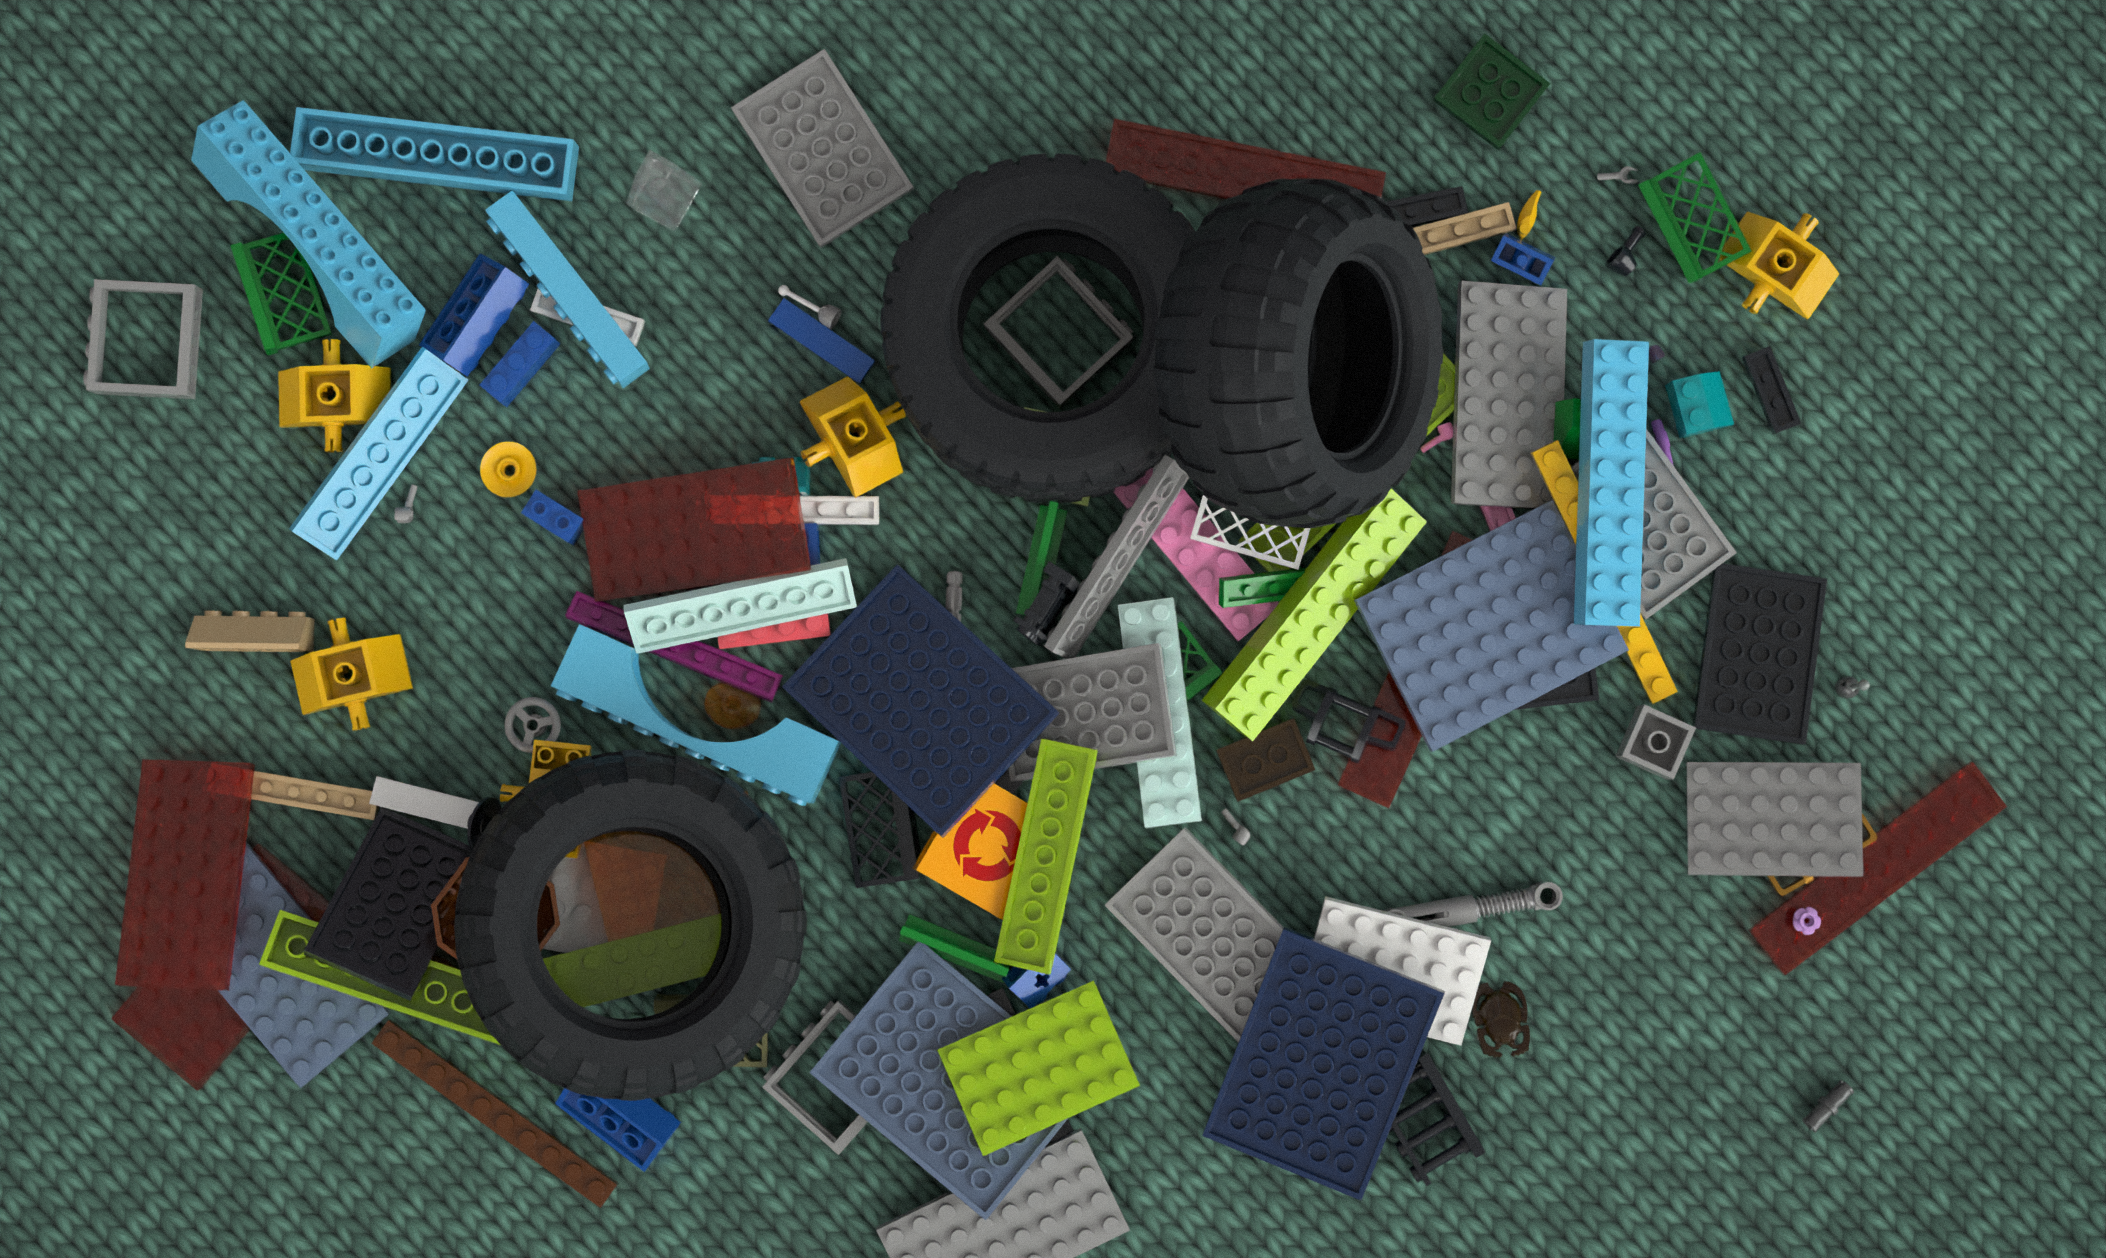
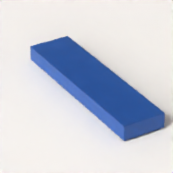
[768,298,875,384]

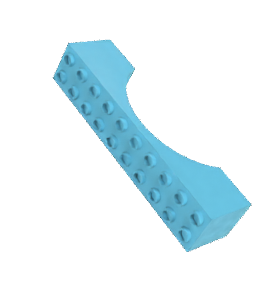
[191,100,426,369]
[551,624,841,806]

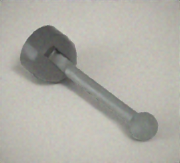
[1835,676,1870,699]

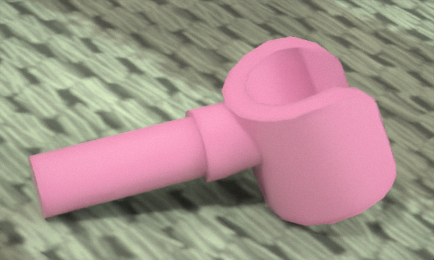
[1420,422,1453,453]

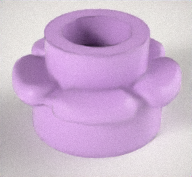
[1793,907,1821,935]

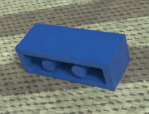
[480,321,560,407]

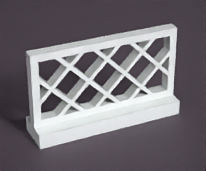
[1190,495,1310,570]

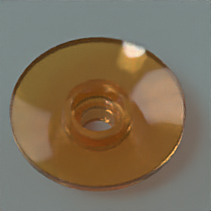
[704,682,761,729]

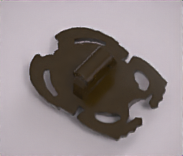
[1472,981,1530,1058]

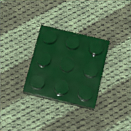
[1433,33,1551,151]

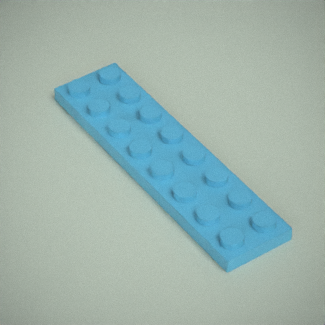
[289,347,468,560]

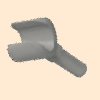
[1597,166,1638,184]
[395,485,418,523]
[1221,808,1250,846]

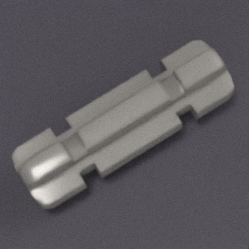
[945,571,963,622]

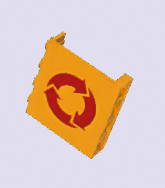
[913,784,1028,920]

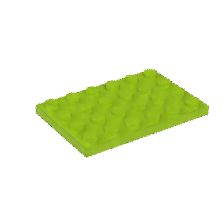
[937,981,1140,1156]

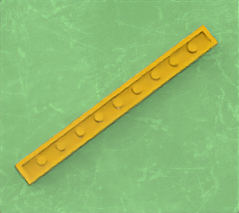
[1531,440,1678,704]

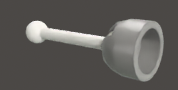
[778,285,842,329]

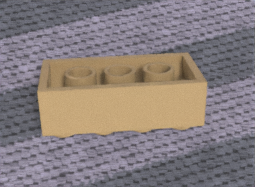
[185,611,315,652]

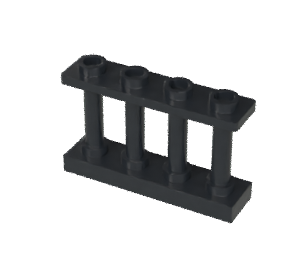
[1389,1051,1486,1186]

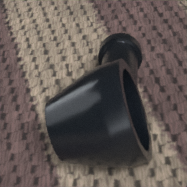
[1605,226,1646,276]

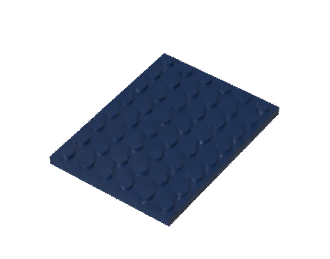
[782,564,1059,838]
[1202,927,1445,1200]

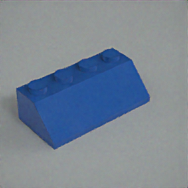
[419,253,529,377]
[555,1088,681,1172]

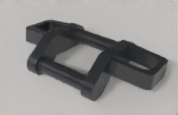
[1292,679,1406,764]

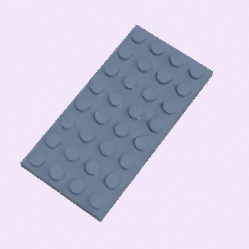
[155,841,390,1088]

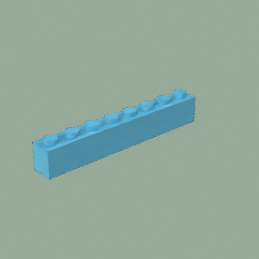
[485,191,650,388]

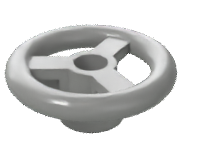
[505,697,561,753]

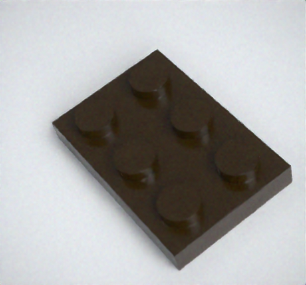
[1216,718,1315,802]

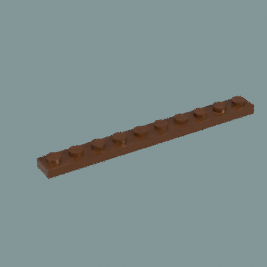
[371,1019,619,1208]

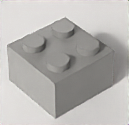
[1615,704,1696,780]

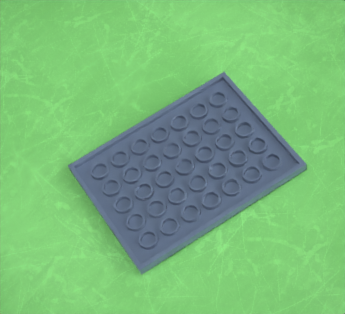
[1354,500,1629,752]
[809,942,1068,1220]

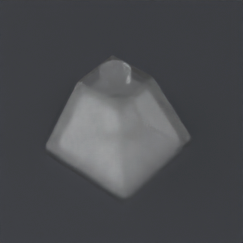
[626,150,702,231]

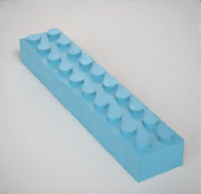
[290,107,579,201]
[1574,339,1649,627]

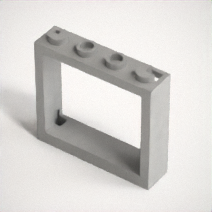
[984,256,1133,409]
[83,279,203,399]
[763,999,867,1155]

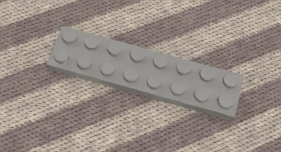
[1044,454,1189,659]

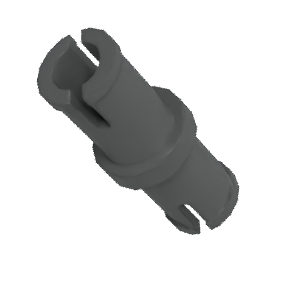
[1802,1080,1854,1133]

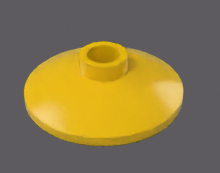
[480,442,537,497]

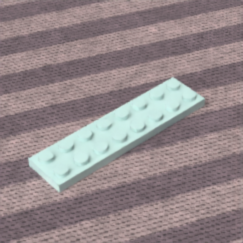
[623,558,857,654]
[1118,597,1202,828]

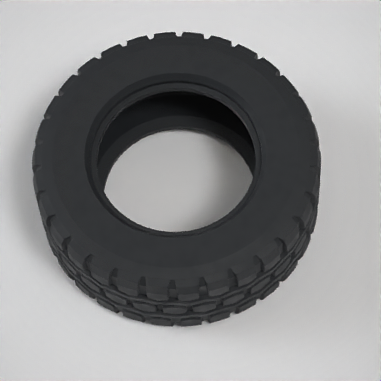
[880,153,1195,503]

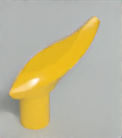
[1517,190,1541,240]

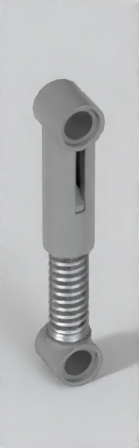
[1384,881,1563,927]

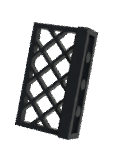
[839,772,925,888]

